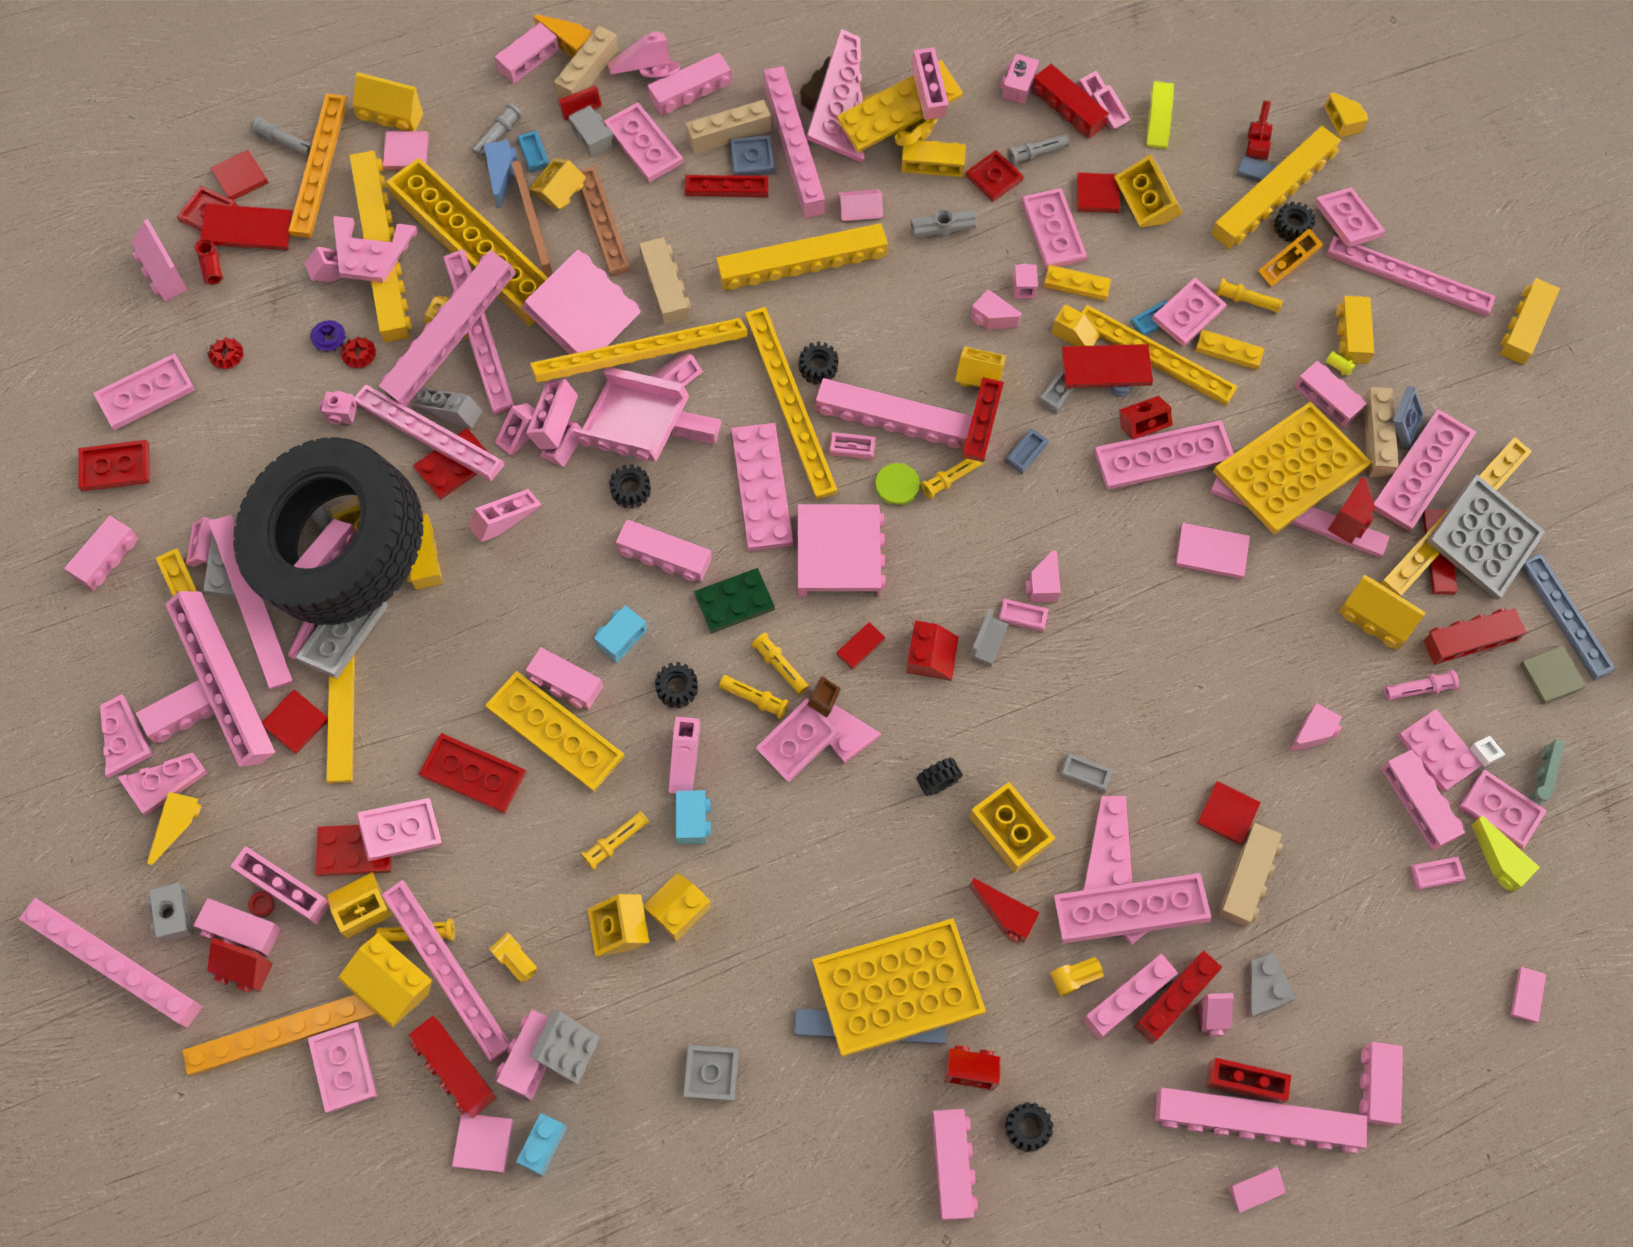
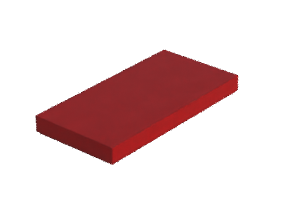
[200,203,293,250]
[1061,344,1153,388]
[418,733,527,814]

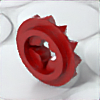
[207,336,244,369]
[340,336,376,368]

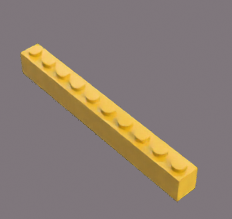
[350,150,412,343]

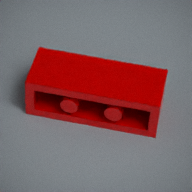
[1205,1057,1292,1104]

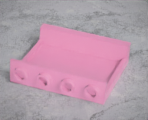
[521,250,641,354]
[572,367,689,462]
[798,504,885,597]

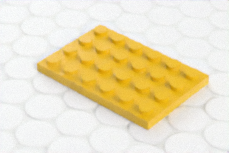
[1213,402,1372,535]
[812,918,986,1058]

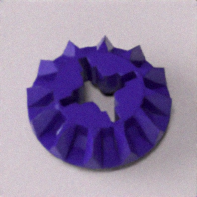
[310,320,346,353]

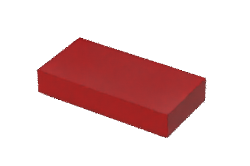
[558,85,602,121]
[836,622,886,670]

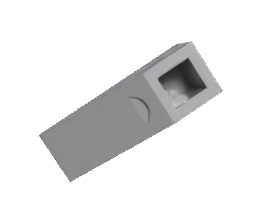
[412,388,483,429]

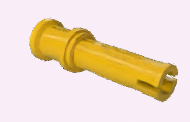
[1216,278,1283,313]
[920,459,984,500]
[751,632,810,695]
[719,675,790,720]
[580,811,649,871]
[376,918,455,942]

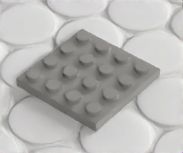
[1427,474,1545,600]

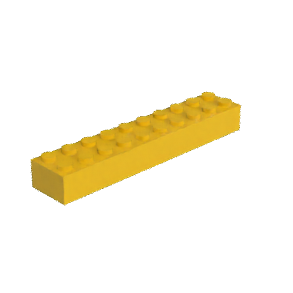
[386,158,548,327]

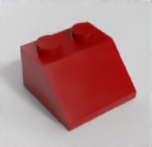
[1328,477,1375,544]
[906,620,959,681]
[207,938,273,993]
[944,1045,1000,1091]

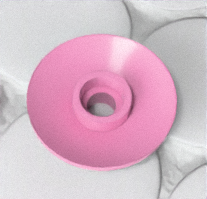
[640,61,681,81]

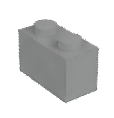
[569,106,613,158]

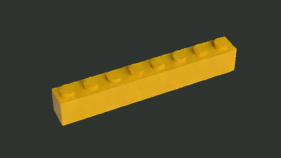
[1211,126,1341,249]
[716,223,888,290]

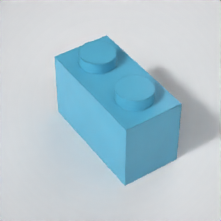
[594,605,648,663]
[676,790,711,844]
[516,1113,567,1176]

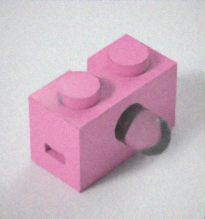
[1000,54,1039,105]

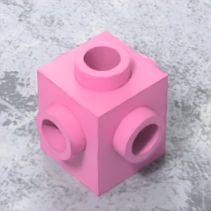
[320,391,357,425]

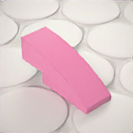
[1076,71,1131,130]

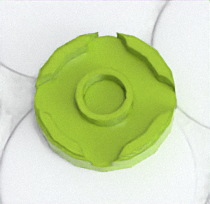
[875,463,920,506]

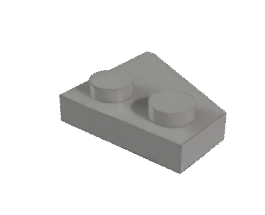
[1249,953,1296,1017]

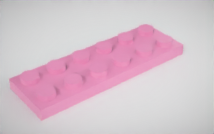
[1374,409,1476,532]
[1094,420,1234,490]
[731,423,793,551]
[1054,873,1211,944]

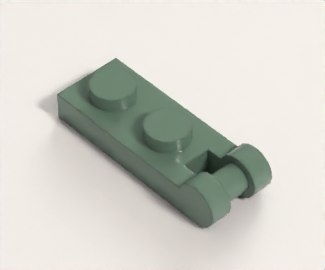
[1529,739,1565,806]

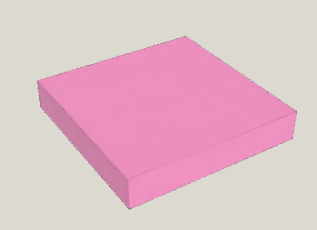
[383,131,429,170]
[452,1114,514,1173]

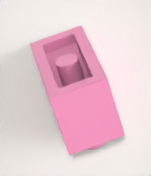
[304,247,342,283]
[970,289,1022,330]
[495,403,535,455]
[1025,551,1061,602]
[1290,703,1342,751]
[1197,993,1234,1037]

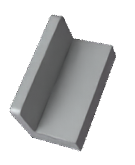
[970,609,1009,667]

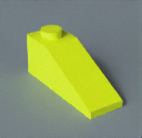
[1471,816,1540,893]

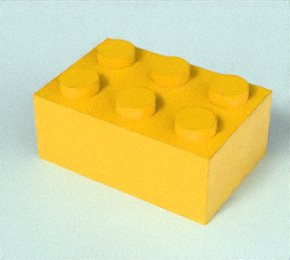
[969,782,1055,874]

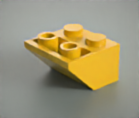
[327,872,393,939]

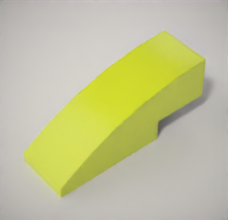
[1147,81,1174,149]

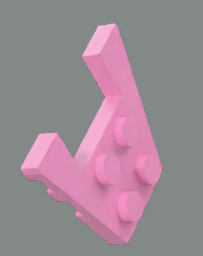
[334,216,418,283]

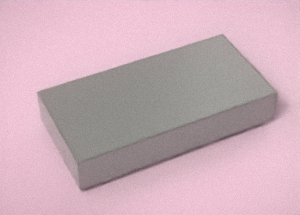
[1060,753,1113,793]

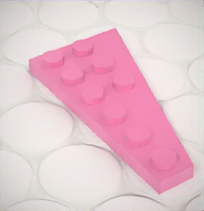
[806,29,865,163]

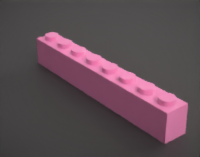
[764,66,825,218]
[379,250,516,406]
[815,378,972,449]
[165,591,275,767]
[19,898,203,1028]
[1155,1088,1367,1154]

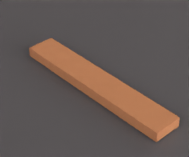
[512,161,552,276]
[579,166,631,277]

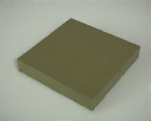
[1520,646,1586,704]

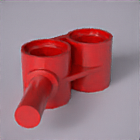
[1246,100,1273,160]

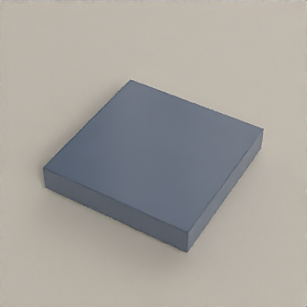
[730,135,775,176]
[1393,386,1424,449]

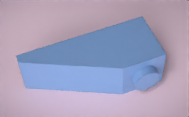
[484,140,517,208]

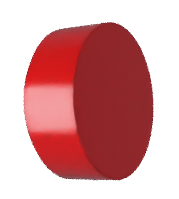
[248,891,275,918]

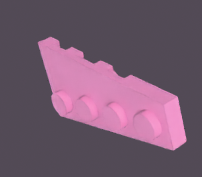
[1083,796,1132,890]

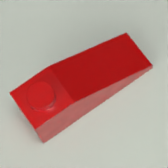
[969,878,1040,943]

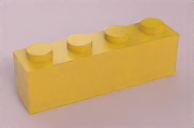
[1500,278,1560,365]

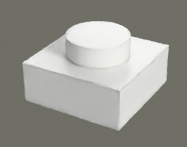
[1469,736,1505,767]

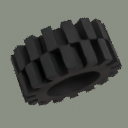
[1274,201,1316,243]
[799,342,838,384]
[609,464,651,509]
[655,662,698,708]
[916,757,963,796]
[1005,1102,1054,1152]

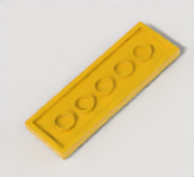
[836,60,963,153]
[485,671,625,792]

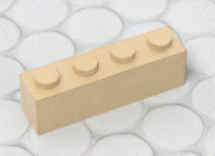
[554,26,618,99]
[686,100,771,154]
[639,237,691,325]
[1363,387,1398,479]
[1217,823,1283,927]

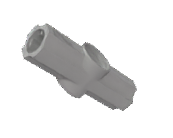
[910,209,976,238]

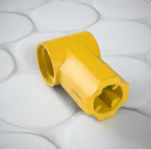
[489,932,538,983]
[1050,957,1104,997]

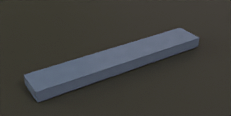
[1521,553,1616,681]
[795,1009,946,1045]

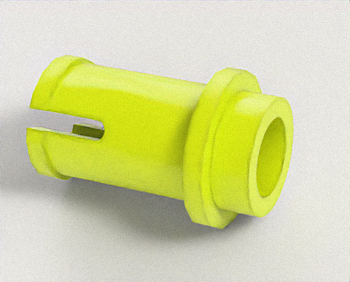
[1326,351,1356,376]

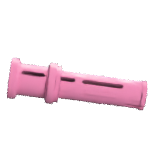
[1384,670,1459,701]

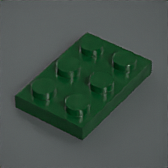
[694,568,775,634]

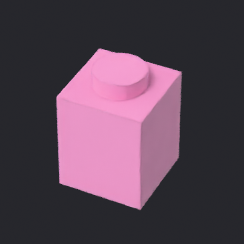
[1013,263,1038,298]

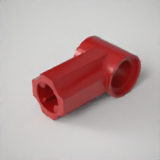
[195,239,223,285]

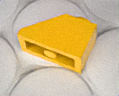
[1324,92,1368,138]
[1051,304,1100,346]

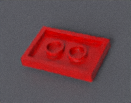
[413,428,489,500]
[78,439,150,492]
[315,825,392,876]

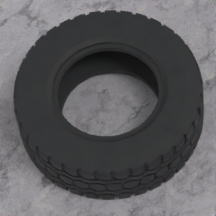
[233,437,424,625]

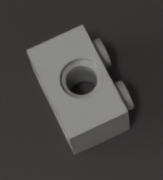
[147,883,194,943]

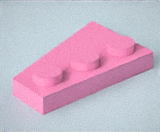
[100,694,153,778]
[827,704,881,764]
[118,753,208,816]

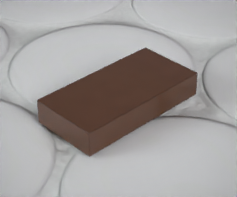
[807,676,841,718]

